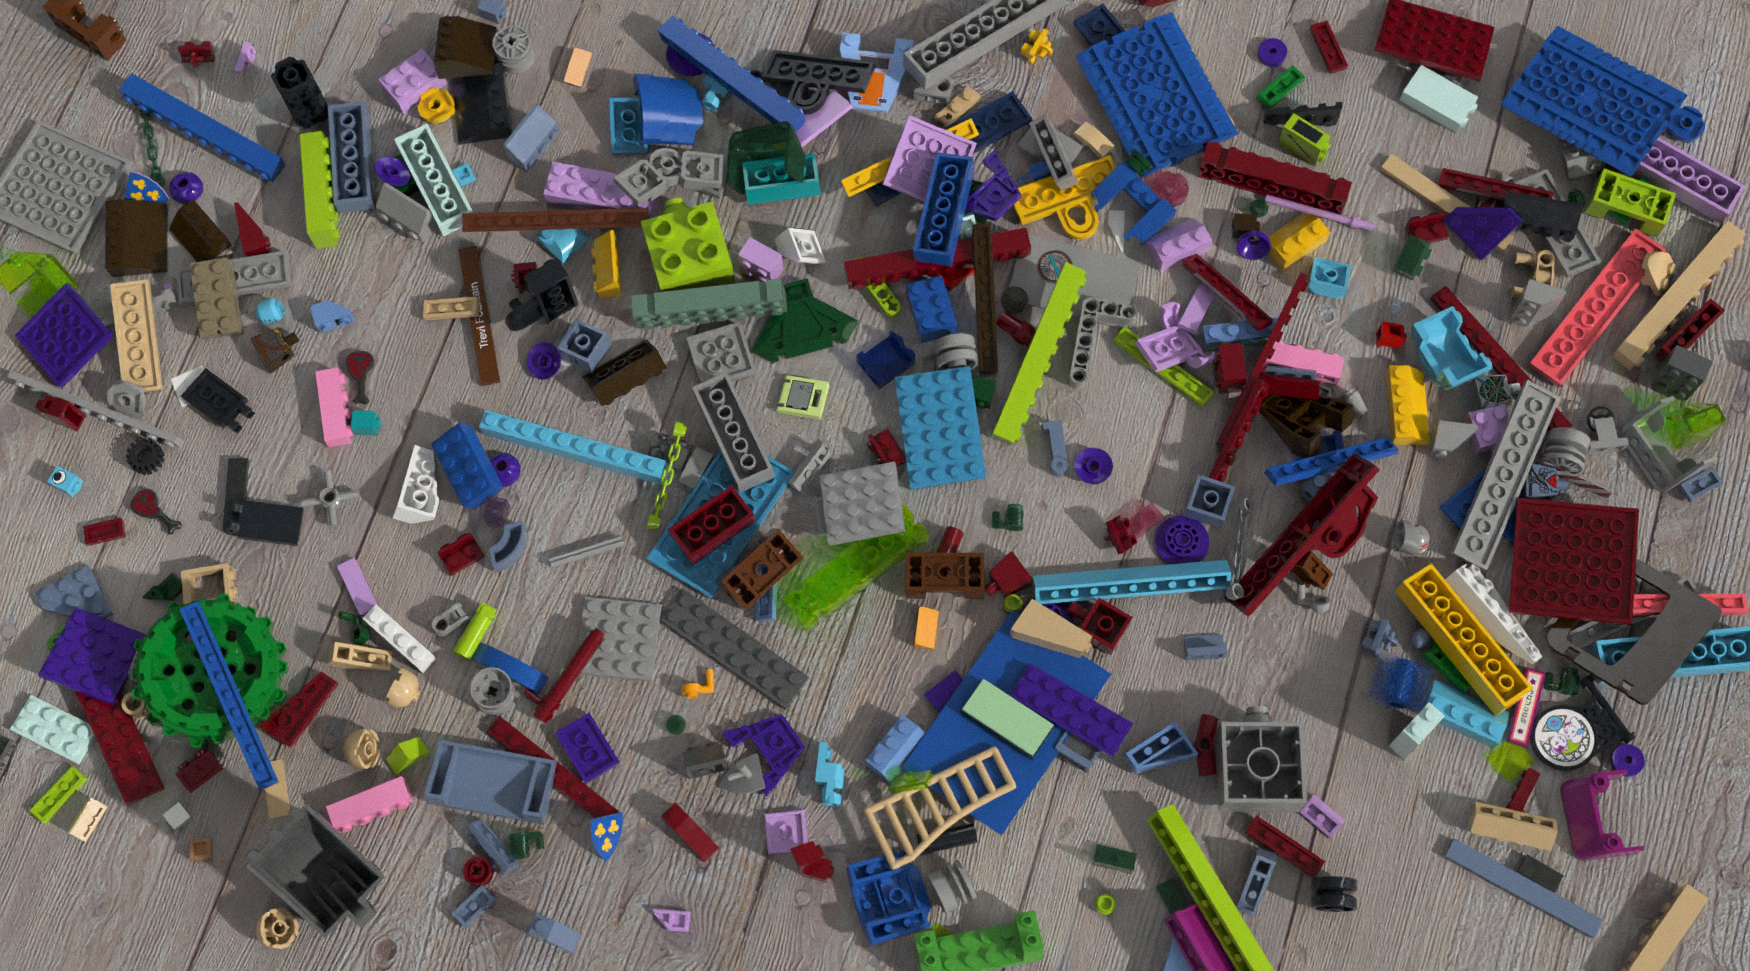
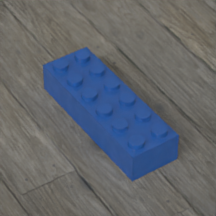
[913,152,975,266]

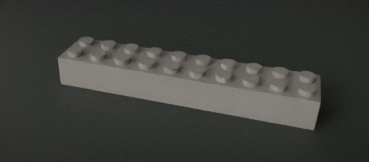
[903,0,1068,90]

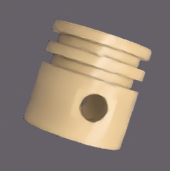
[122,692,150,720]

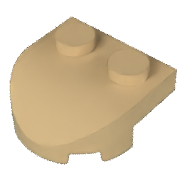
[1641,251,1676,297]

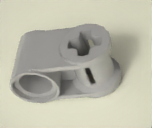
[432,603,471,638]

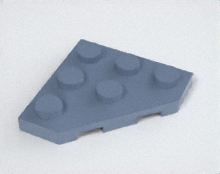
[35,564,114,619]

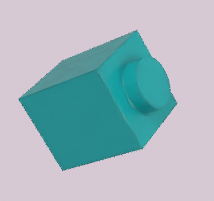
[351,411,382,435]

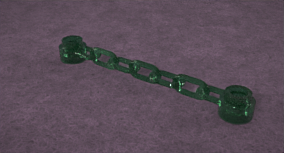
[135,104,166,188]

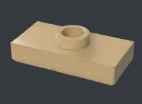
[67,797,108,842]

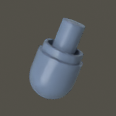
[1411,627,1430,649]

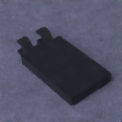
[181,368,256,433]
[225,500,304,546]

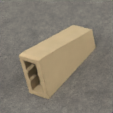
[1009,599,1093,658]

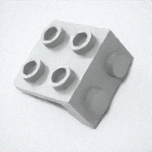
[1558,140,1605,179]

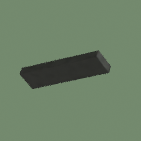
[223,458,249,533]

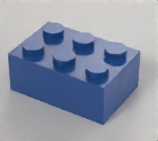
[906,276,957,343]

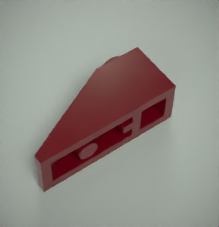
[234,202,271,257]
[661,802,719,862]

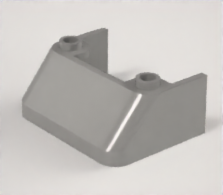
[1620,396,1718,492]

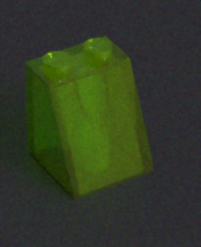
[1664,402,1727,450]

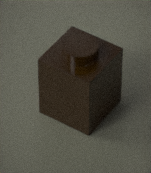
[1232,213,1260,239]

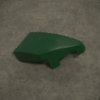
[142,573,182,601]

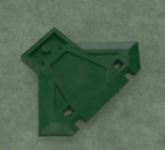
[751,278,859,363]

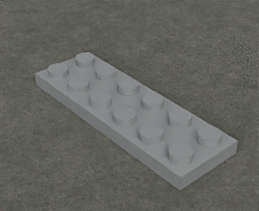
[1515,169,1601,278]
[176,250,292,305]

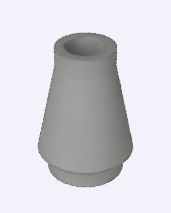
[1342,388,1368,417]

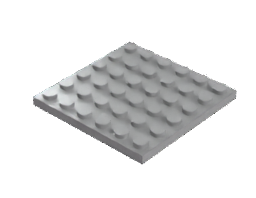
[0,120,133,255]

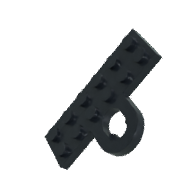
[762,50,876,115]

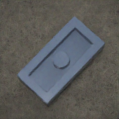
[1678,467,1724,503]
[451,885,496,929]

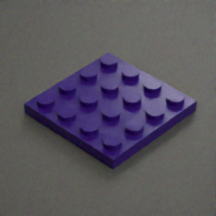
[15,283,114,388]
[38,607,146,706]

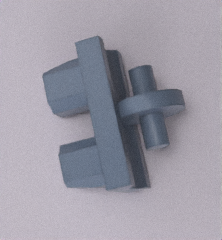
[1362,618,1398,658]

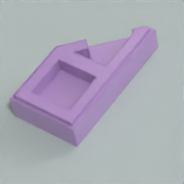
[234,42,256,73]
[652,909,691,933]

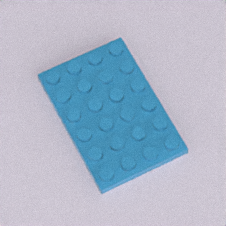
[895,366,987,490]

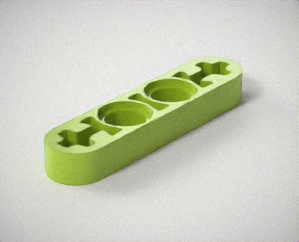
[855,257,901,318]

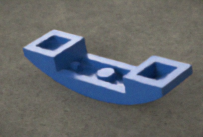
[471,642,549,694]

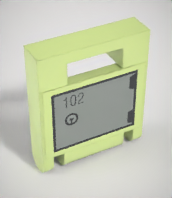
[776,375,829,420]

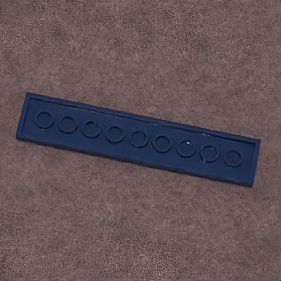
[865,91,1032,207]

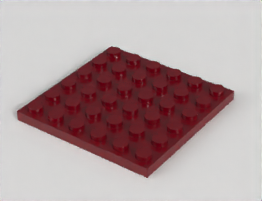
[1509,498,1639,625]

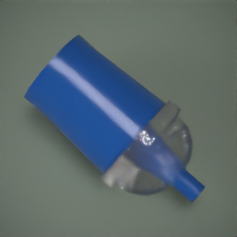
[1017,159,1051,184]

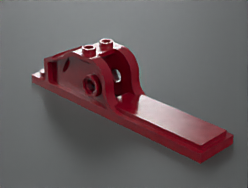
[1224,453,1379,617]

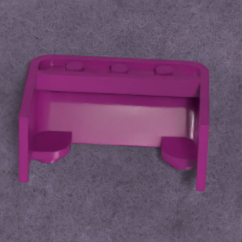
[1560,769,1645,861]

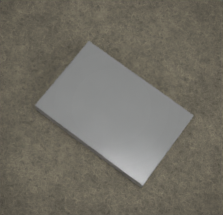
[1017,127,1083,164]

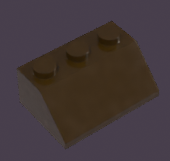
[169,199,232,262]

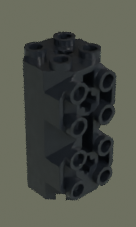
[271,56,329,129]

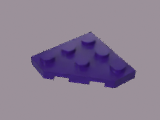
[1443,207,1523,261]

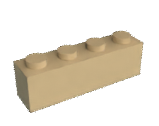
[1469,802,1558,851]

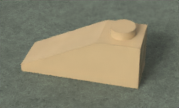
[326,642,392,671]

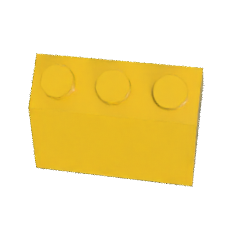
[1268,212,1330,270]
[591,230,622,298]

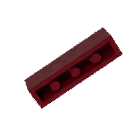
[1655,298,1725,362]

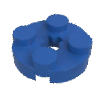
[1666,106,1705,143]

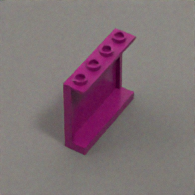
[1164,889,1237,971]

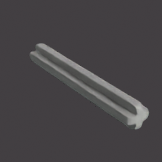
[549,535,624,568]

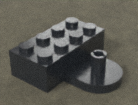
[505,257,579,331]

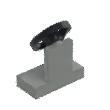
[1586,406,1629,455]

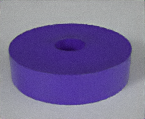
[1257,38,1287,67]
[1610,744,1645,777]

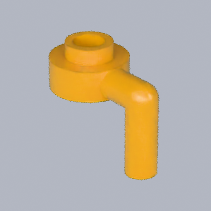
[681,669,714,699]

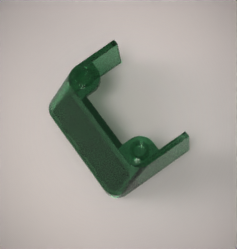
[725,121,805,195]

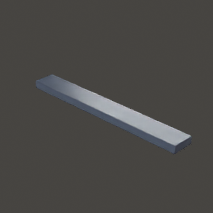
[1444,838,1603,939]

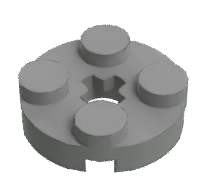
[107,380,146,417]

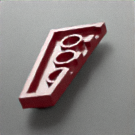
[258,672,339,749]

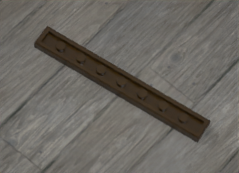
[972,224,998,374]

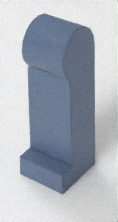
[1041,420,1068,477]

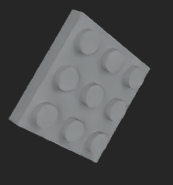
[686,322,757,383]

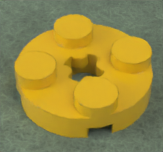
[418,88,455,125]

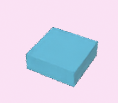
[452,163,476,187]

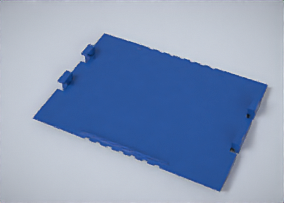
[1075,13,1238,178]
[1501,26,1688,177]

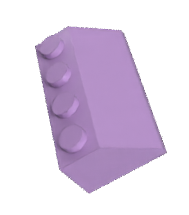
[775,91,853,153]

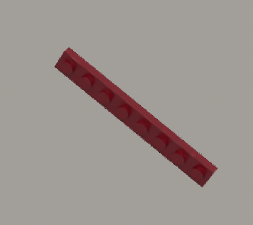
[487,716,620,818]

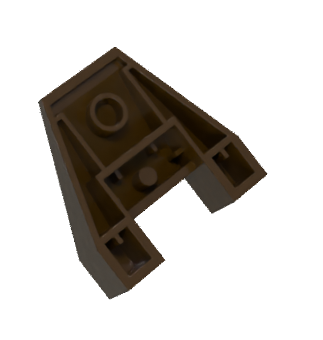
[1259,394,1354,459]

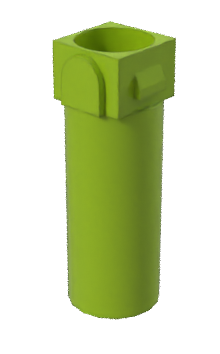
[452,602,497,661]

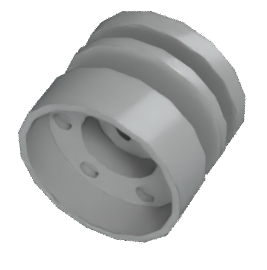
[493,26,535,74]
[1542,427,1590,474]
[470,667,515,715]
[927,860,977,914]

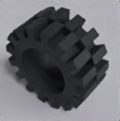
[126,438,165,475]

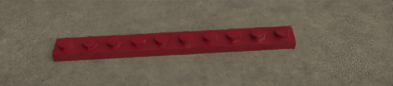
[1216,272,1309,447]
[1430,286,1573,431]

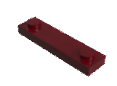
[1245,815,1326,878]

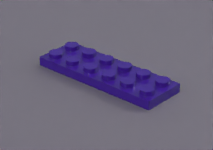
[1009,663,1133,759]

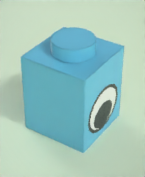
[47,466,83,497]

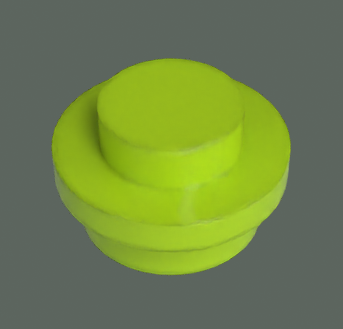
[1003,594,1023,613]
[1095,894,1116,915]

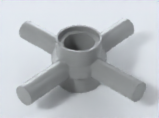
[301,470,360,527]

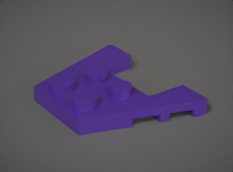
[965,150,1022,222]
[723,714,805,797]

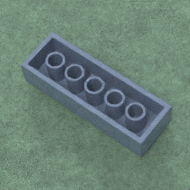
[328,101,376,213]

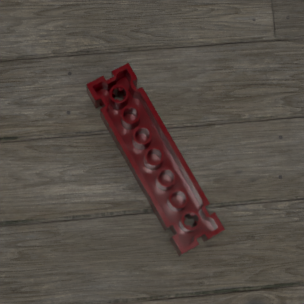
[1198,141,1352,215]

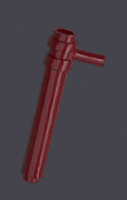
[524,627,605,723]

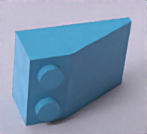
[609,97,648,153]

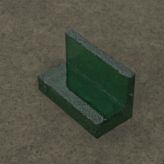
[1092,844,1137,874]

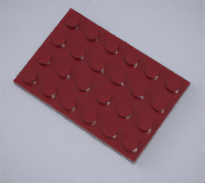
[1374,0,1495,82]

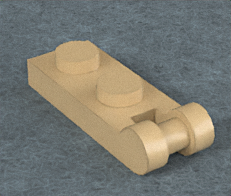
[934,85,981,128]

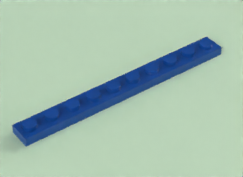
[180,601,279,791]

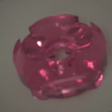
[1151,171,1189,207]

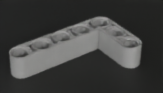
[1069,297,1137,389]

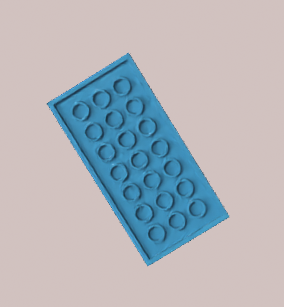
[647,451,795,599]

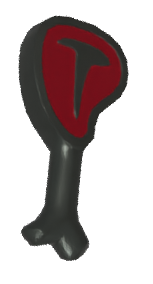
[346,351,374,405]
[130,489,182,535]

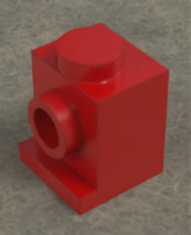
[1376,321,1407,349]

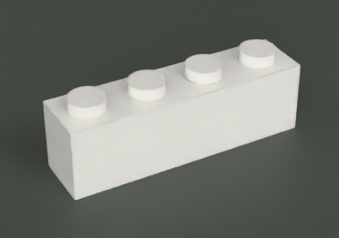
[362,604,437,673]

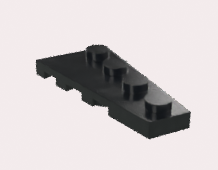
[1263,102,1342,127]

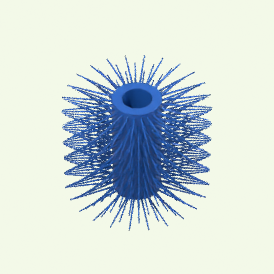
[1366,652,1435,715]

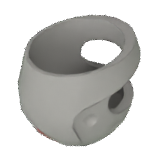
[1394,520,1430,555]

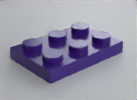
[555,712,620,784]

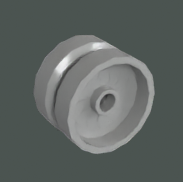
[934,333,978,371]

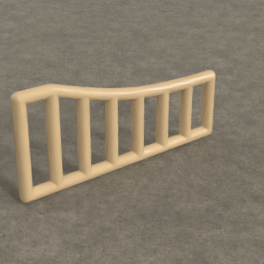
[864,746,1016,870]

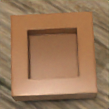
[189,837,213,861]

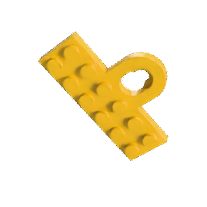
[1013,155,1116,240]

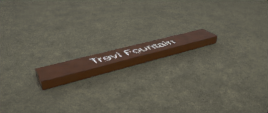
[458,246,501,386]

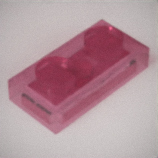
[1126,502,1164,540]

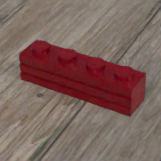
[1505,767,1541,812]

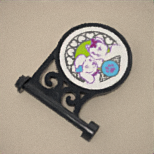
[1530,674,1636,771]

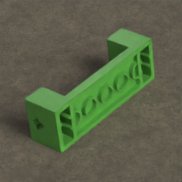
[914,910,1044,971]

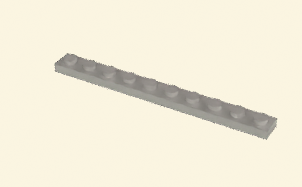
[8,370,184,448]

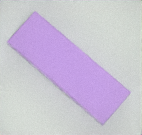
[1178,282,1215,334]
[337,557,377,617]

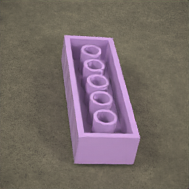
[1634,138,1746,224]
[543,162,661,219]

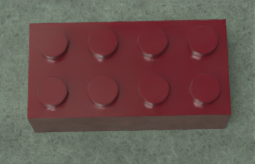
[668,485,756,566]

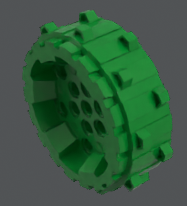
[131,593,288,749]

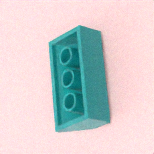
[742,153,820,205]

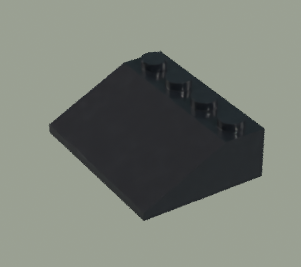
[452,63,513,145]

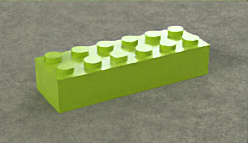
[300,131,340,249]

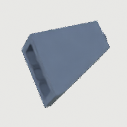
[528,913,581,954]

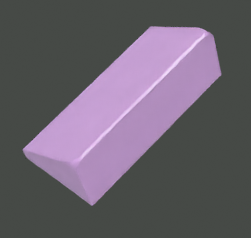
[1300,794,1345,838]

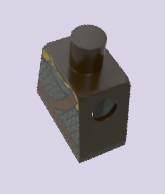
[250,329,299,374]

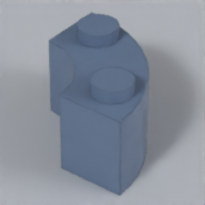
[489,521,527,573]

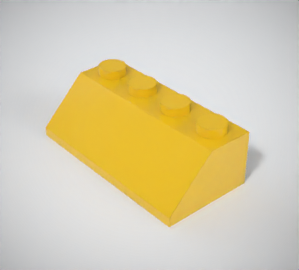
[1385,365,1430,445]

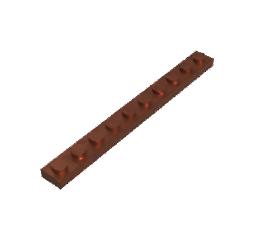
[462,208,649,232]

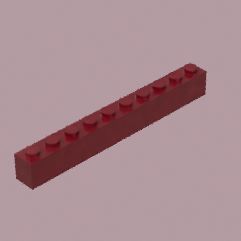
[844,227,1031,290]

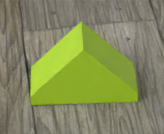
[386,737,430,776]

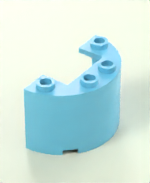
[1412,306,1492,390]

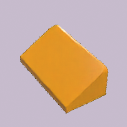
[915,606,939,649]

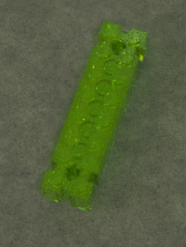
[782,504,929,633]

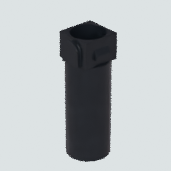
[916,823,978,856]

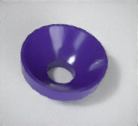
[169,172,203,204]
[1237,230,1271,260]
[489,453,521,487]

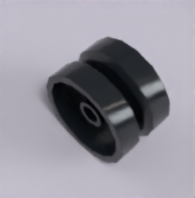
[1311,876,1357,912]

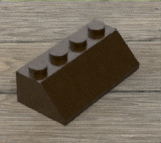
[582,339,667,406]

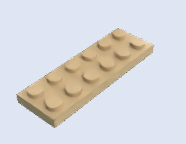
[110,279,163,393]

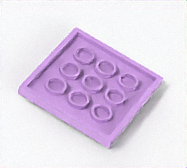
[882,115,977,202]

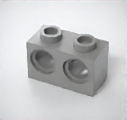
[914,77,953,106]

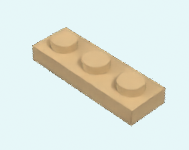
[423,296,479,320]

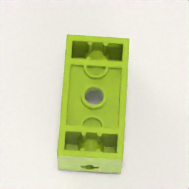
[1585,169,1676,238]

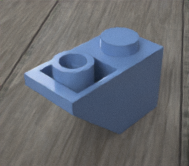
[310,300,356,332]

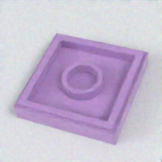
[764,809,808,855]

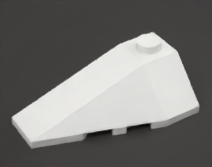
[393,445,439,524]

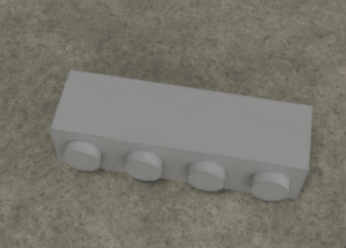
[1029,115,1079,191]

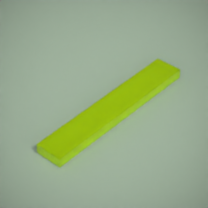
[1112,326,1215,408]

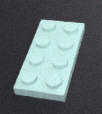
[10,695,95,764]

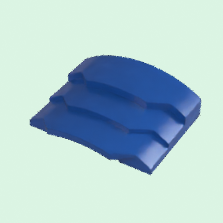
[633,74,703,145]
[846,850,931,946]

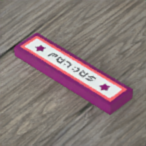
[1506,667,1546,748]

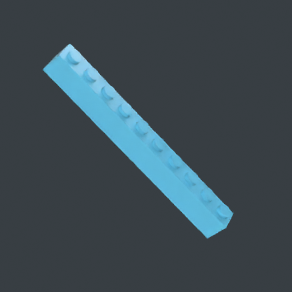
[479,410,668,485]
[1033,560,1231,604]

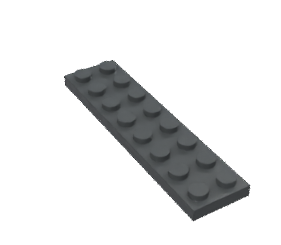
[660,589,809,710]

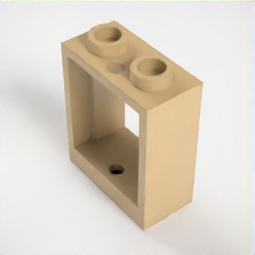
[181,563,238,604]

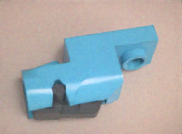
[702,55,733,113]
[815,742,849,807]

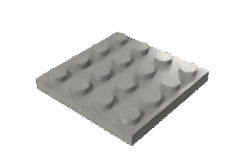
[820,462,906,546]
[577,597,663,682]

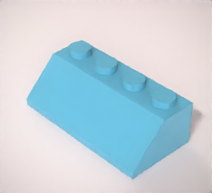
[1422,679,1509,749]

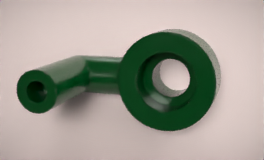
[338,611,370,645]

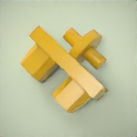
[1021,29,1053,64]

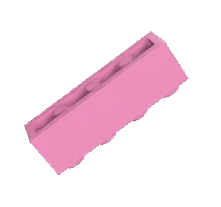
[1265,341,1345,385]
[315,367,353,447]
[326,776,414,833]

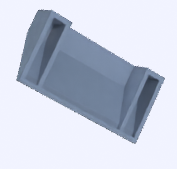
[424,740,557,825]

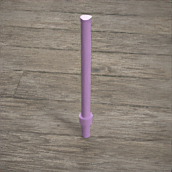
[1265,195,1375,231]

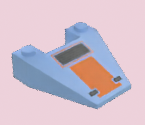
[840,32,914,113]

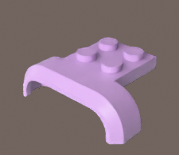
[1135,302,1215,373]

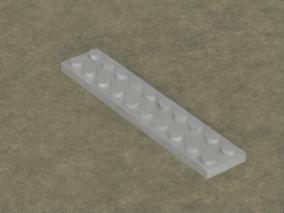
[1450,380,1560,571]

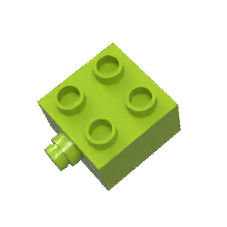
[641,198,736,292]

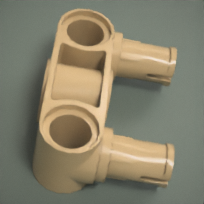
[1511,250,1555,298]

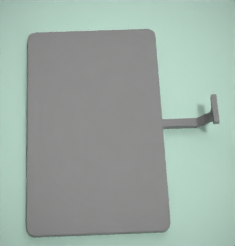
[1007,234,1140,337]

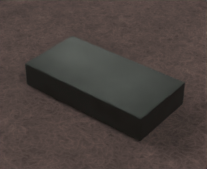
[1517,854,1564,893]

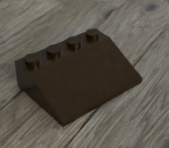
[434,16,497,79]
[105,199,168,277]

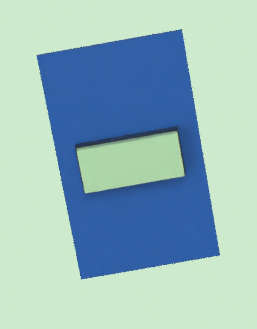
[902,610,1111,836]

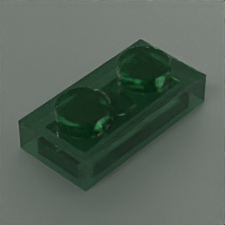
[1156,877,1190,915]

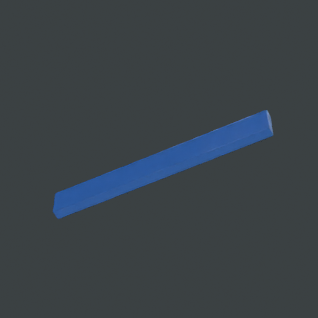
[1264,437,1399,486]

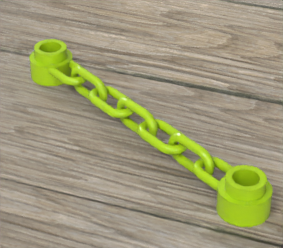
[647,421,687,530]

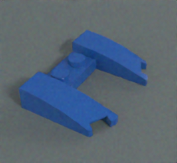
[1090,160,1177,245]

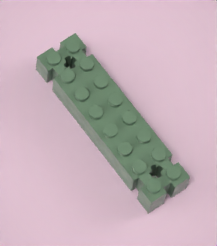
[631,278,787,330]

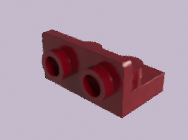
[1405,212,1449,247]
[511,262,538,294]
[867,429,907,467]
[437,533,485,576]
[176,748,224,793]

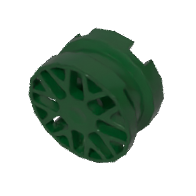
[1124,149,1152,177]

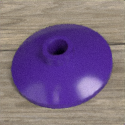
[374,157,411,186]
[527,342,561,380]
[1074,448,1113,485]

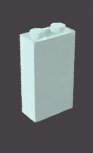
[1399,65,1478,133]
[1389,702,1445,760]

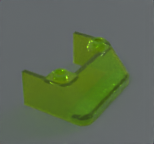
[0,251,78,317]

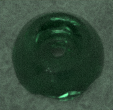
[1566,189,1586,208]

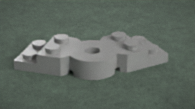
[613,148,723,206]

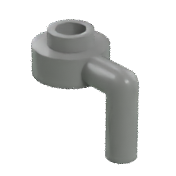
[1297,581,1330,613]

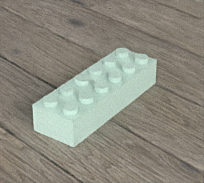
[394,124,473,236]

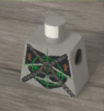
[1472,375,1521,410]

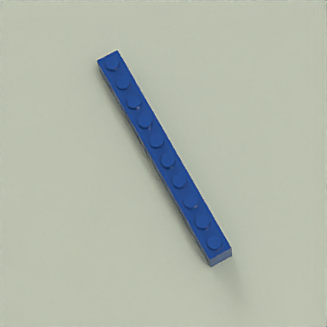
[658,16,806,138]
[119,73,285,182]

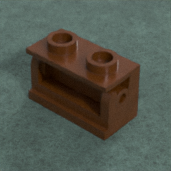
[1291,551,1333,590]

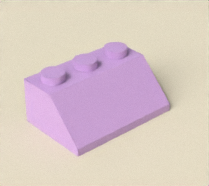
[1145,218,1213,272]

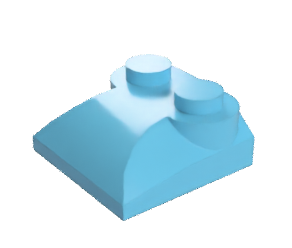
[536,229,589,264]
[1308,257,1351,299]

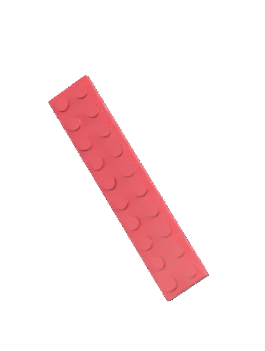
[1528,228,1667,388]

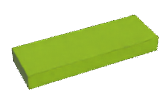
[29,765,88,824]

